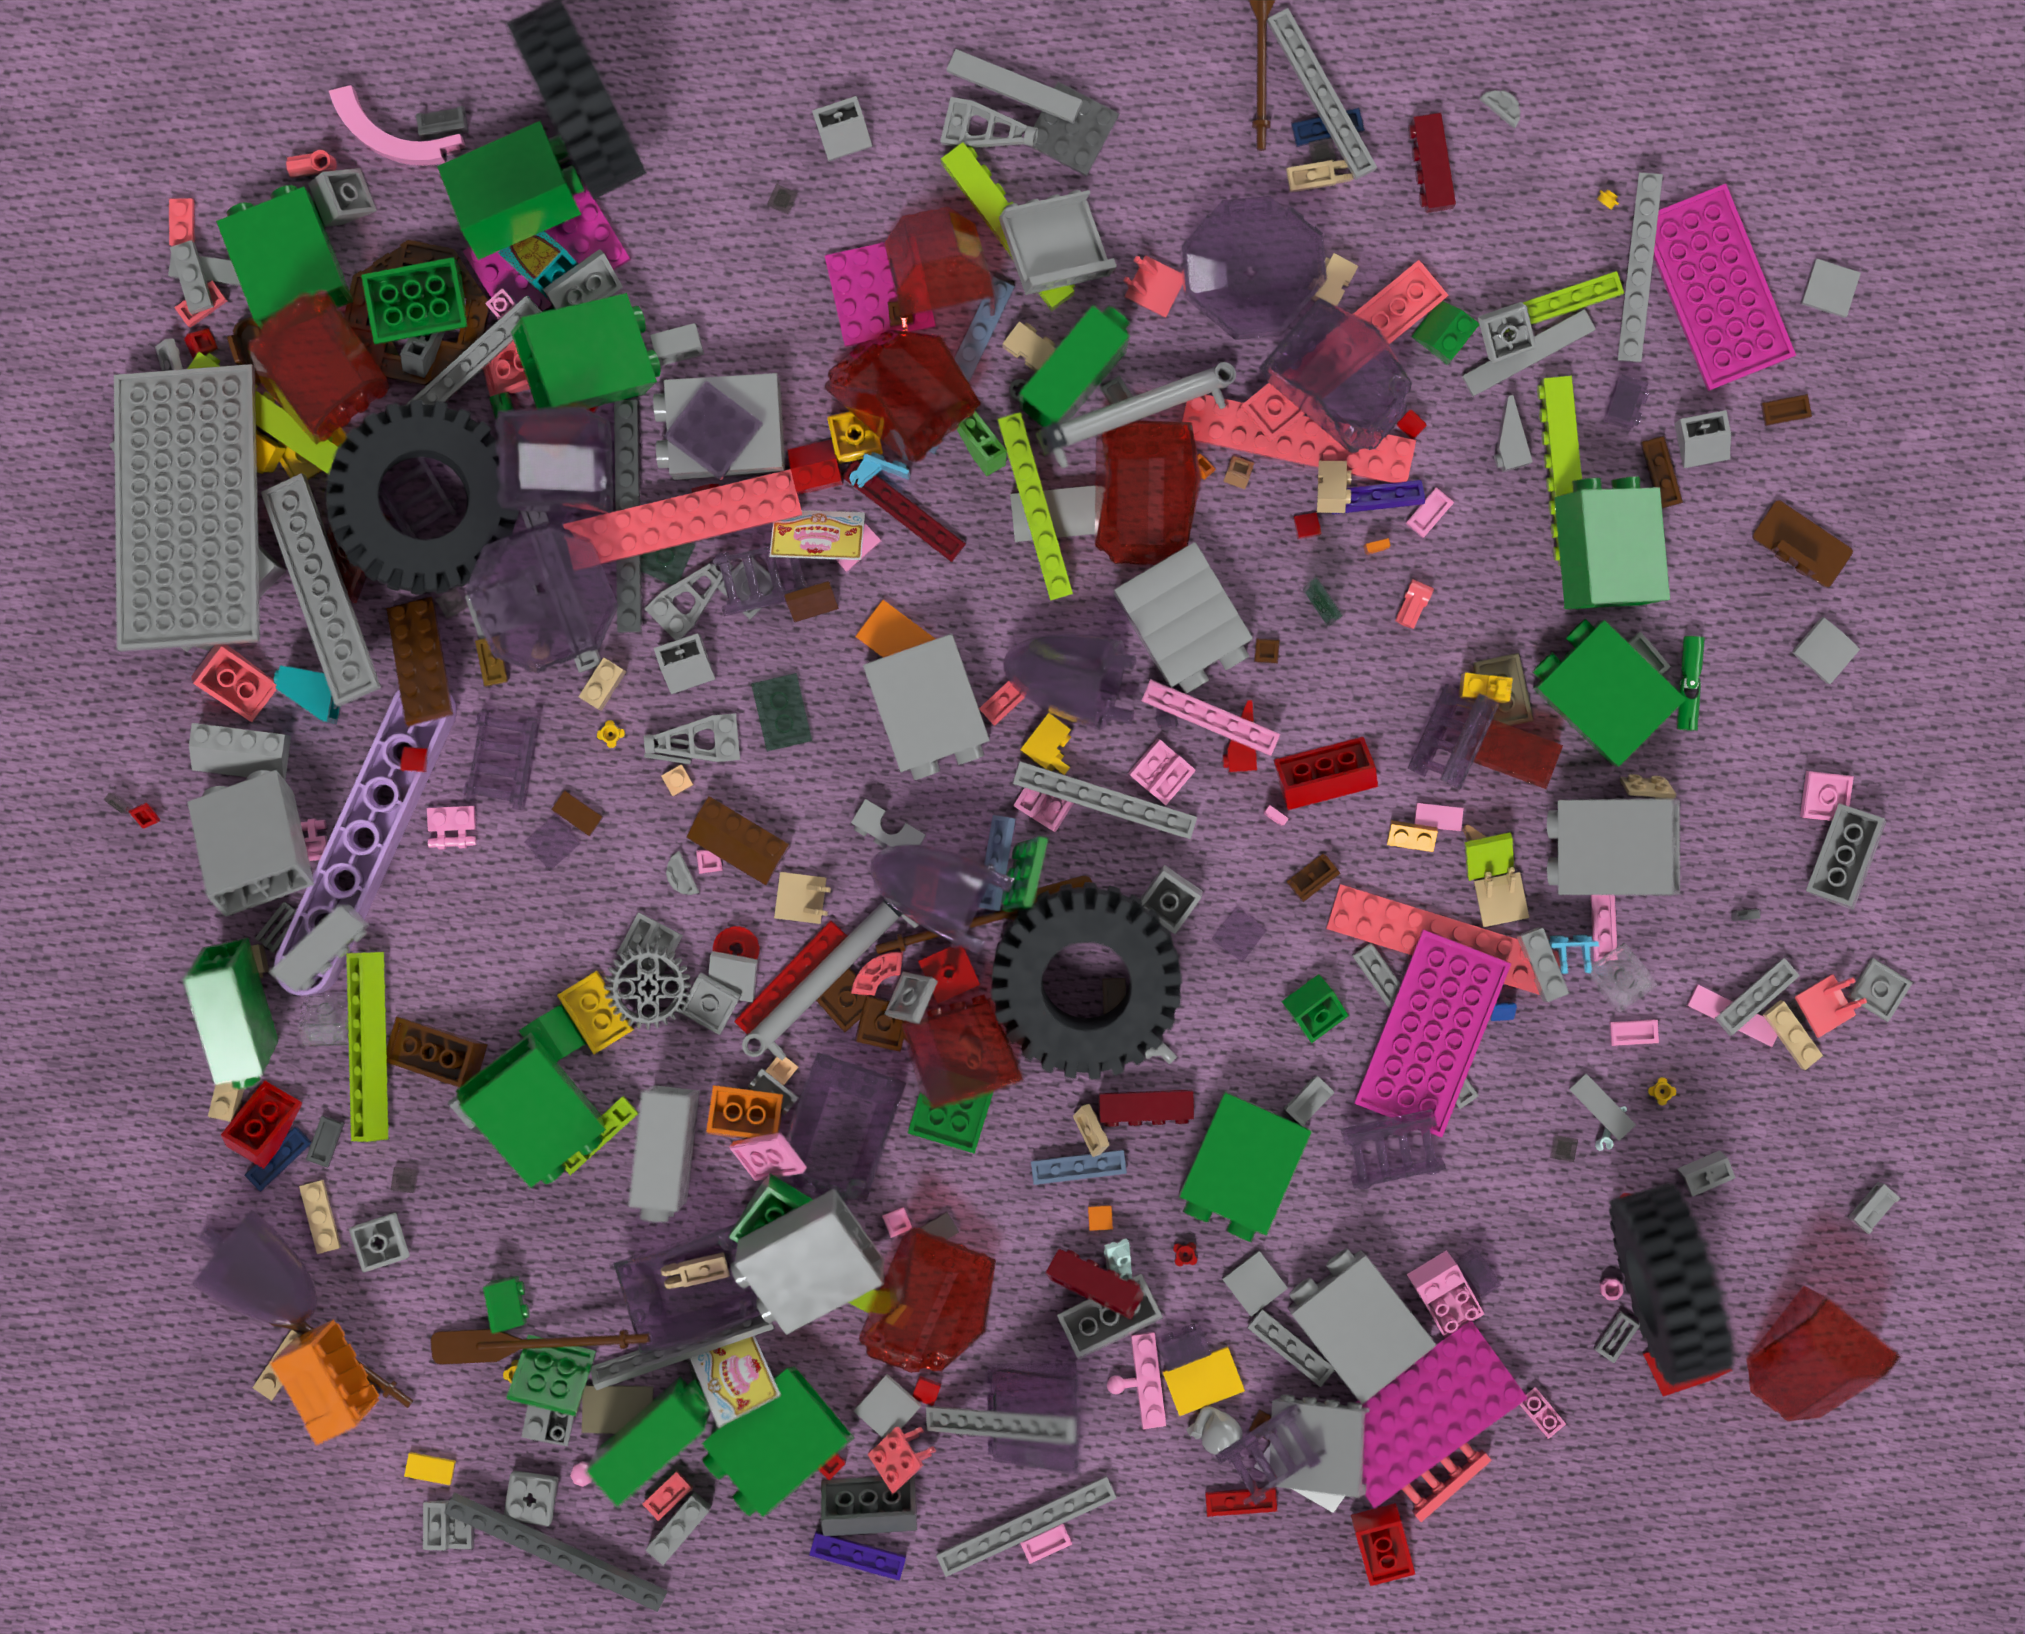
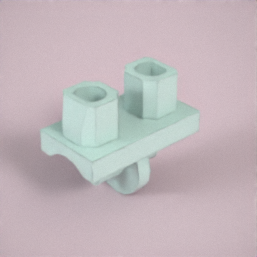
[1104,1238,1132,1281]

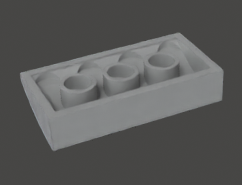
[1010,485,1107,542]

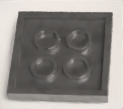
[1027,82,1119,177]

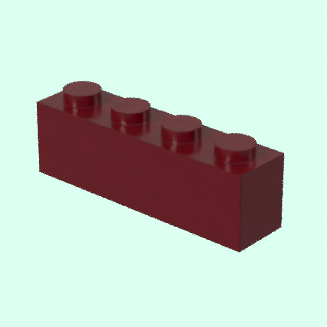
[1408,113,1456,213]
[1099,1090,1194,1127]
[1045,1249,1144,1319]

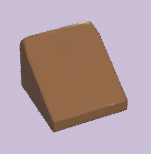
[1223,456,1254,489]
[1462,825,1486,841]

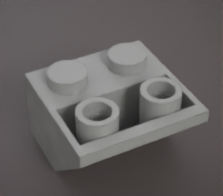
[812,96,872,161]
[1674,410,1731,469]
[654,633,716,694]
[521,1405,574,1446]

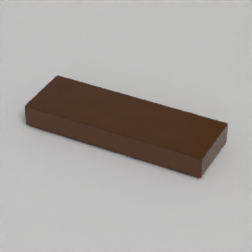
[1641,436,1683,509]

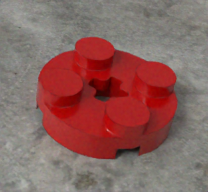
[713,926,760,960]

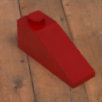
[1222,700,1257,773]

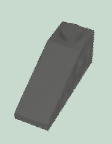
[401,331,445,378]

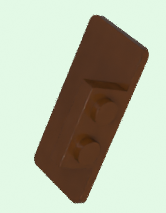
[1752,500,1853,588]

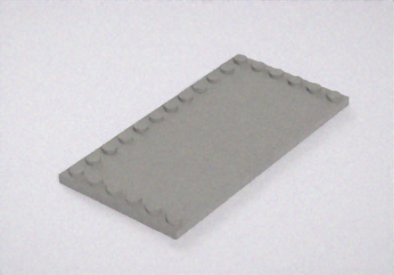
[114,364,260,652]

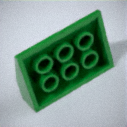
[361,257,467,344]
[729,1173,813,1243]

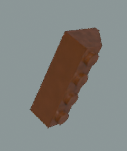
[686,796,790,885]

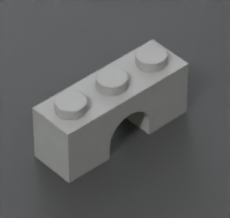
[851,799,926,860]
[1517,927,1569,1002]
[645,1491,712,1565]

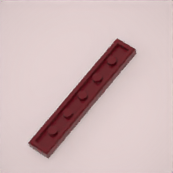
[842,460,966,563]

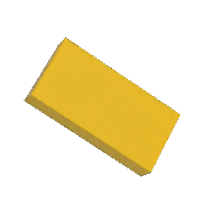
[404,1452,456,1485]

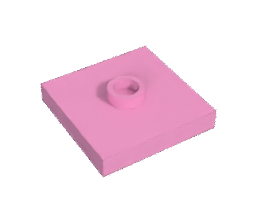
[1800,771,1854,821]

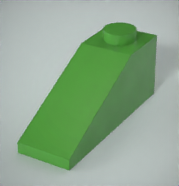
[948,401,1007,476]

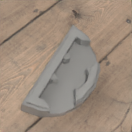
[1479,90,1520,129]
[666,851,700,895]

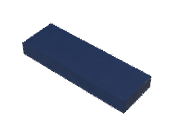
[1291,108,1364,147]
[245,1126,312,1192]

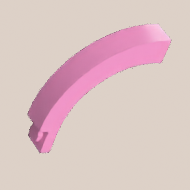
[329,85,466,165]

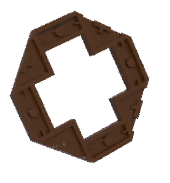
[343,240,490,386]

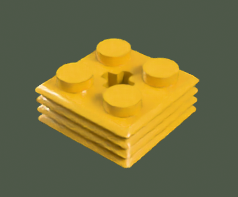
[827,407,883,464]

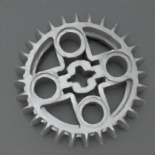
[604,943,691,1030]

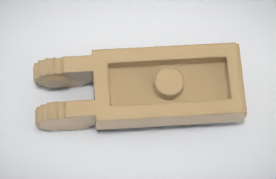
[1286,160,1354,193]
[661,1252,730,1289]

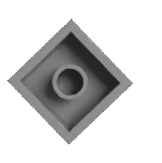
[1140,865,1203,934]

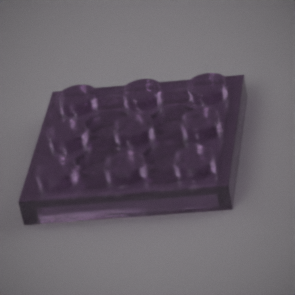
[664,381,764,481]

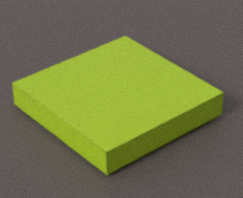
[1464,832,1514,881]

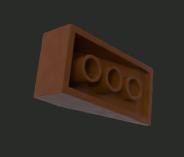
[386,1016,488,1088]

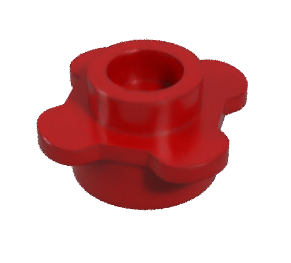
[1173,1242,1198,1267]

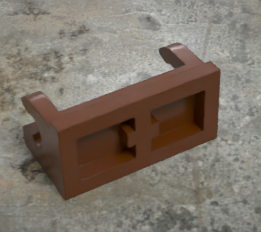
[1286,853,1341,902]

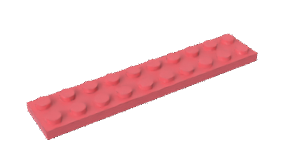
[1241,260,1449,442]
[1179,395,1416,483]
[563,469,802,571]
[1326,884,1560,995]

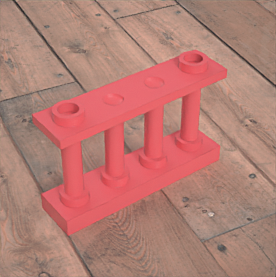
[1402,1443,1492,1522]

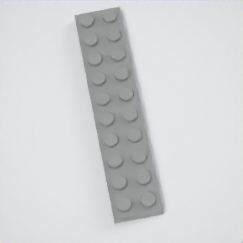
[261,473,381,707]

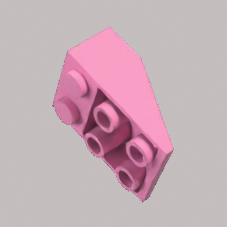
[1407,1250,1484,1338]

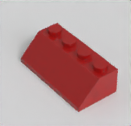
[1273,737,1378,810]

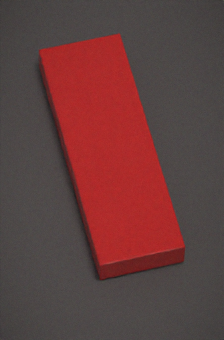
[1205,1487,1277,1517]

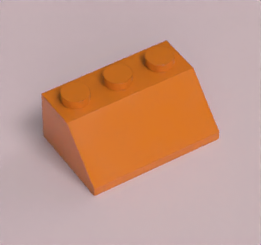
[706,1085,783,1139]

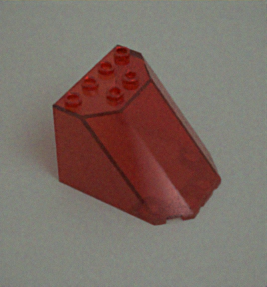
[884,206,995,334]
[248,290,390,445]
[825,330,981,462]
[1095,420,1201,565]
[900,994,1024,1108]
[859,1227,996,1373]
[1746,1286,1902,1421]

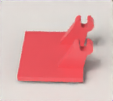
[1123,255,1187,318]
[1795,974,1867,1038]
[867,1426,936,1493]

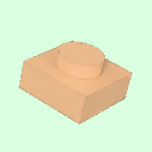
[661,764,693,796]
[766,1057,799,1085]

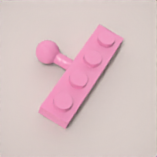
[1107,1332,1166,1429]

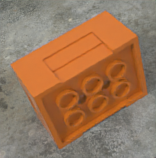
[270,1319,379,1445]

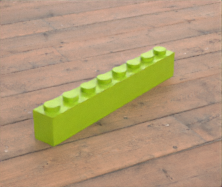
[941,142,1075,311]
[187,352,342,474]
[1537,376,1582,566]
[998,412,1073,601]
[346,952,389,1142]

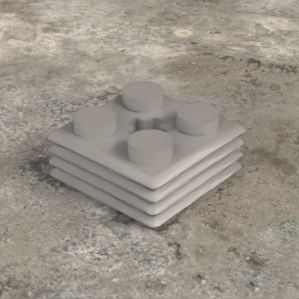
[1478,302,1536,363]
[349,1213,410,1272]
[504,1470,559,1526]

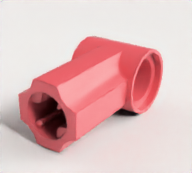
[286,150,337,178]
[1395,579,1434,629]

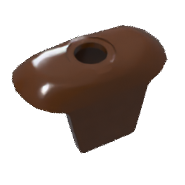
[227,317,277,383]

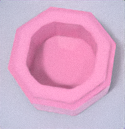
[1600,1277,1623,1300]
[570,1462,592,1487]

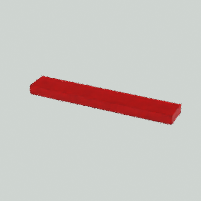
[734,920,847,1035]

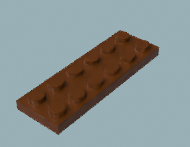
[386,596,454,727]

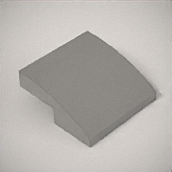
[1792,617,1860,684]
[617,912,683,974]
[853,1374,921,1439]
[423,1500,474,1551]

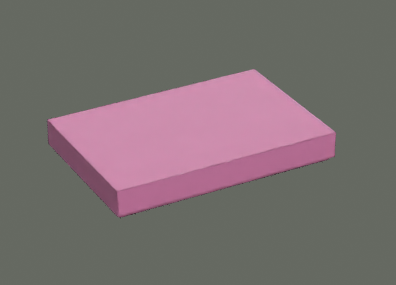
[729,1133,807,1181]

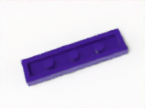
[1332,480,1425,514]
[809,1531,906,1581]

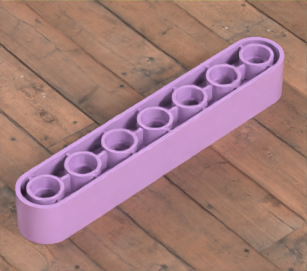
[274,690,456,995]

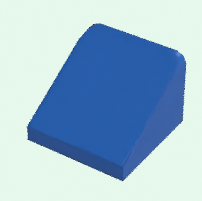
[1490,1002,1517,1021]

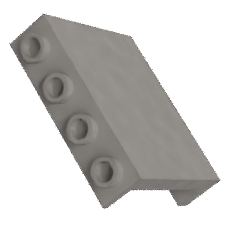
[999,190,1117,295]
[1269,1395,1370,1498]

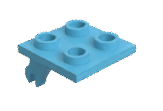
[850,452,911,488]
[1548,935,1599,974]

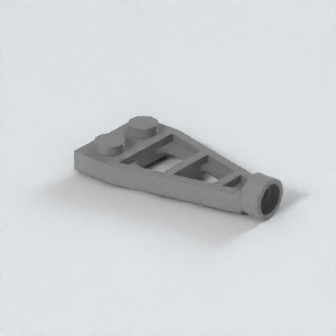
[940,97,1038,148]
[645,554,733,641]
[644,713,740,762]

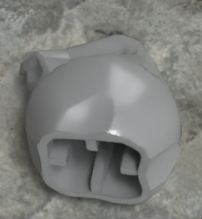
[1186,1406,1243,1455]

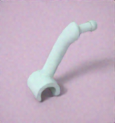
[1595,1106,1627,1151]

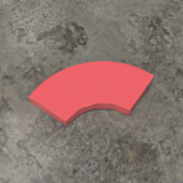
[851,952,903,996]

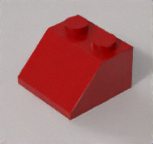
[787,439,843,495]

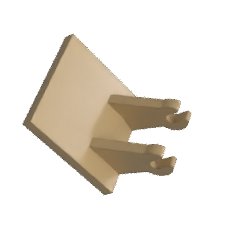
[1620,774,1676,799]
[1474,867,1529,927]
[774,872,831,924]

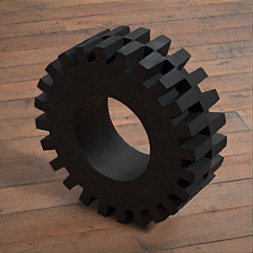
[506,0,647,200]
[326,400,520,595]
[991,882,1182,1080]
[1609,1183,1735,1387]

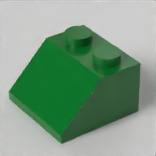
[1411,301,1480,365]
[1281,974,1349,1044]
[519,1004,587,1062]
[483,1276,530,1334]

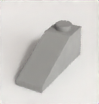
[1494,395,1533,473]

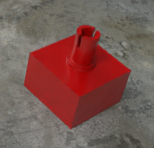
[918,941,981,1004]

